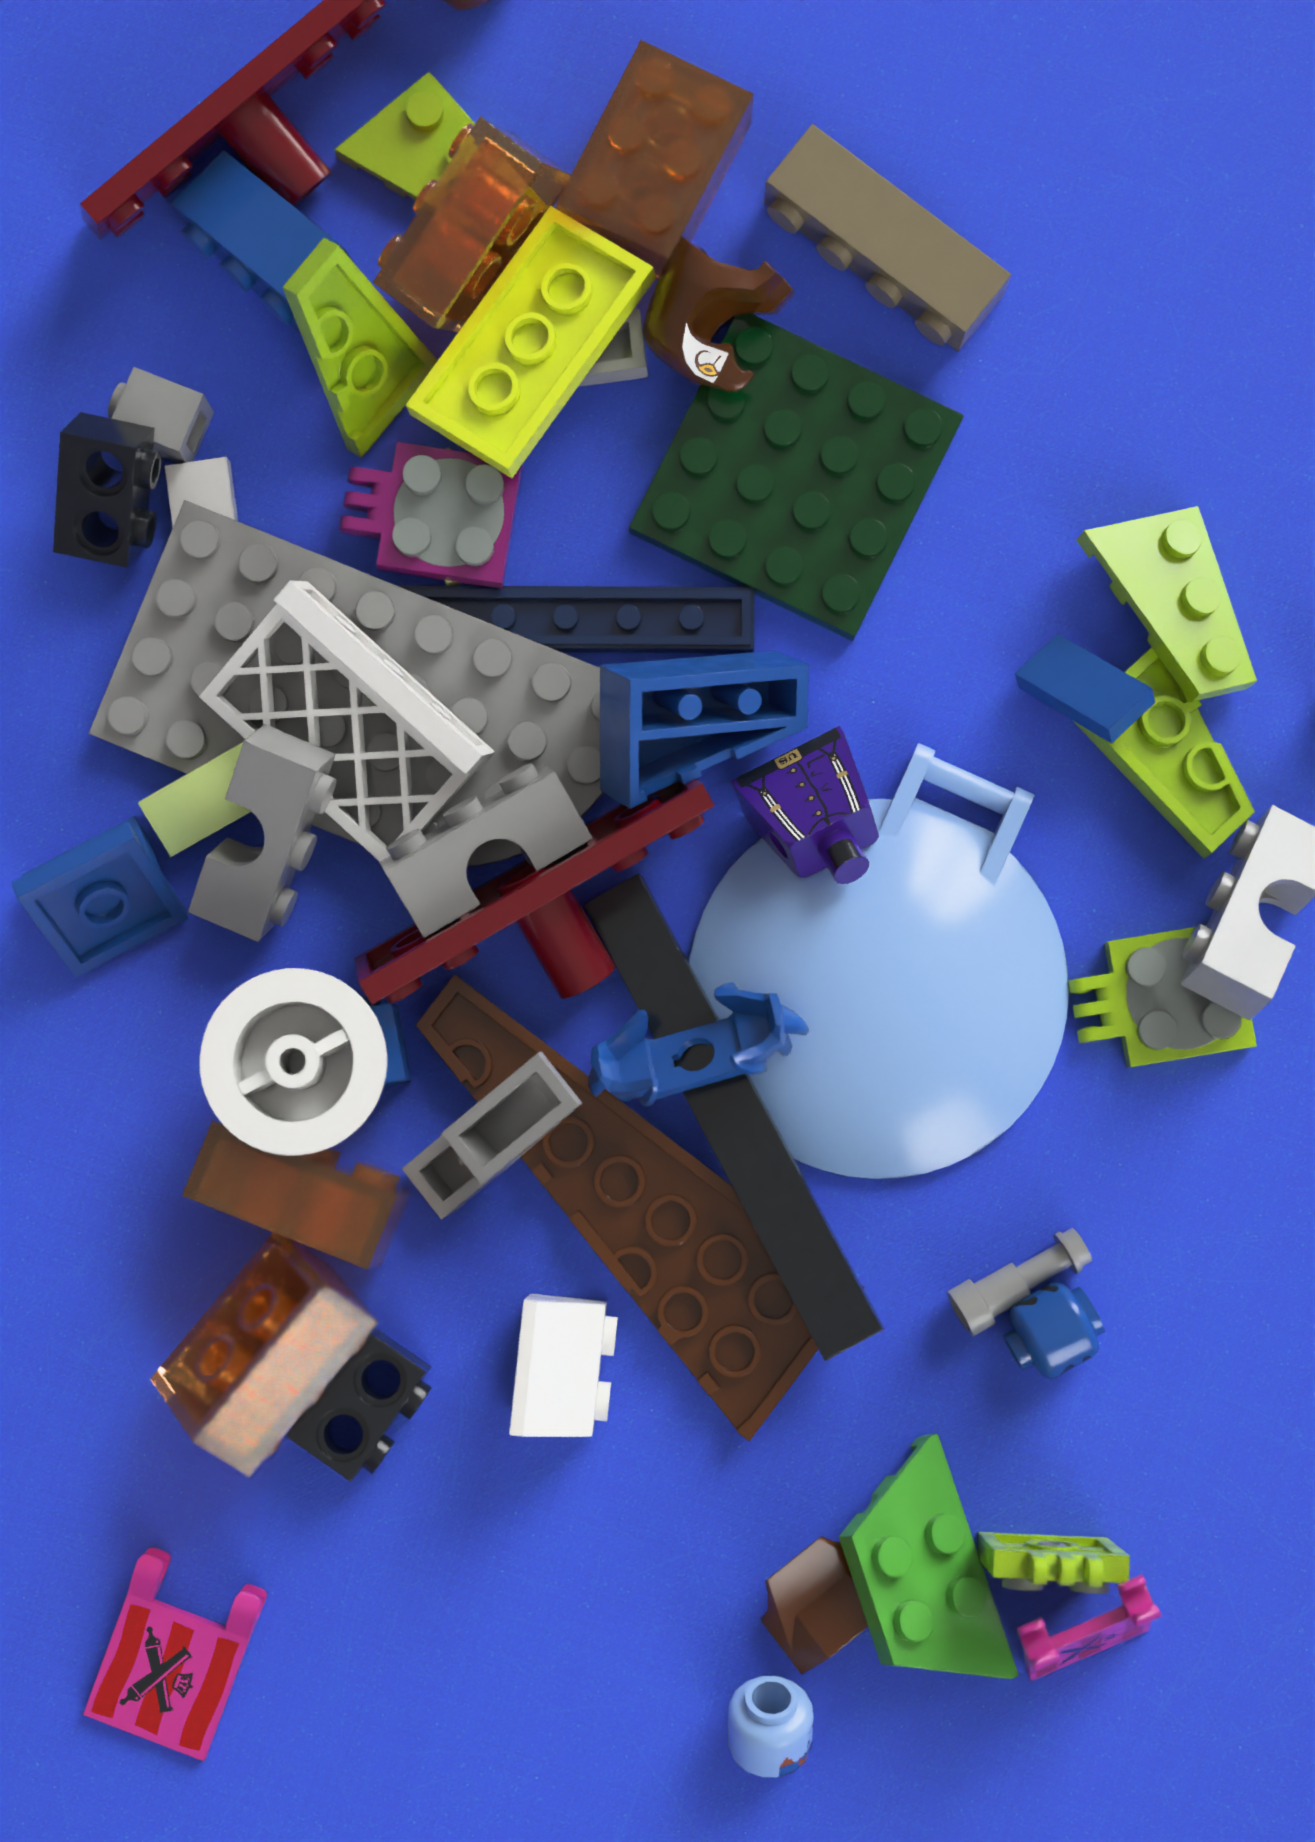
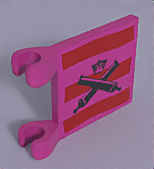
[83,1547,267,1761]
[1016,1574,1161,1681]

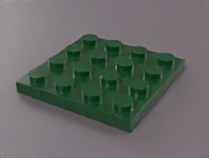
[629,314,964,641]

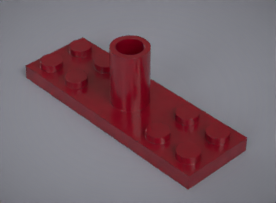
[80,0,386,239]
[354,779,715,1004]

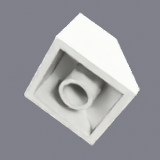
[509,1293,618,1437]

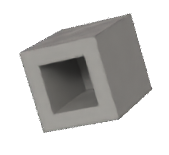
[108,367,214,464]

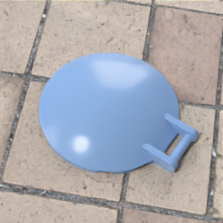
[689,743,1069,1179]

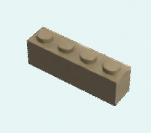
[764,124,1012,352]

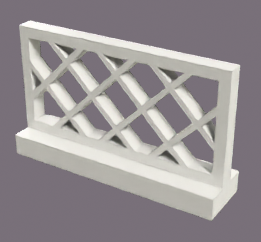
[199,580,495,862]

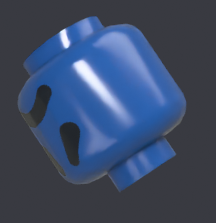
[1003,1282,1105,1379]

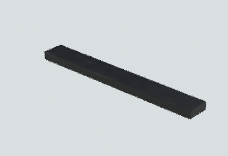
[584,874,885,1361]

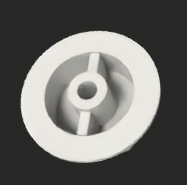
[200,968,387,1155]

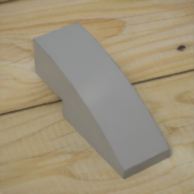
[402,1051,582,1220]

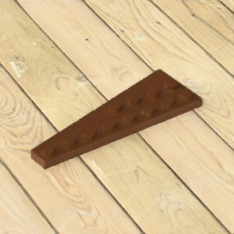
[416,974,865,1441]

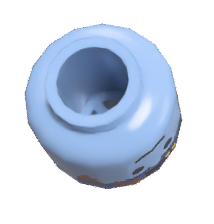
[728,1676,813,1778]

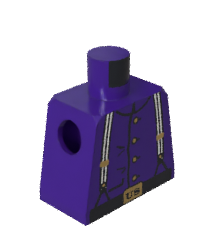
[731,726,879,884]

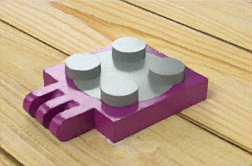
[339,442,523,589]

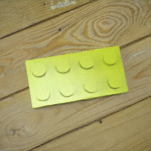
[406,206,656,478]

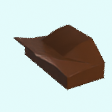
[760,1536,868,1674]

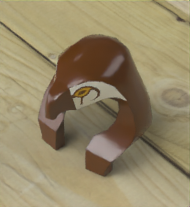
[642,236,795,392]

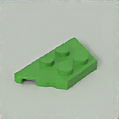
[839,1433,1019,1679]

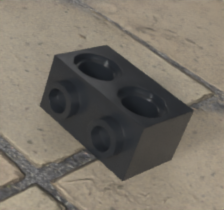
[53,412,161,568]
[286,1323,432,1482]

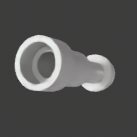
[946,1228,1092,1337]

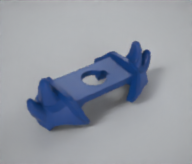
[588,982,809,1107]

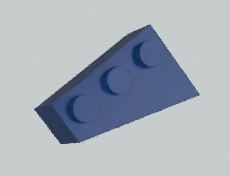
[171,150,355,334]
[600,651,809,809]

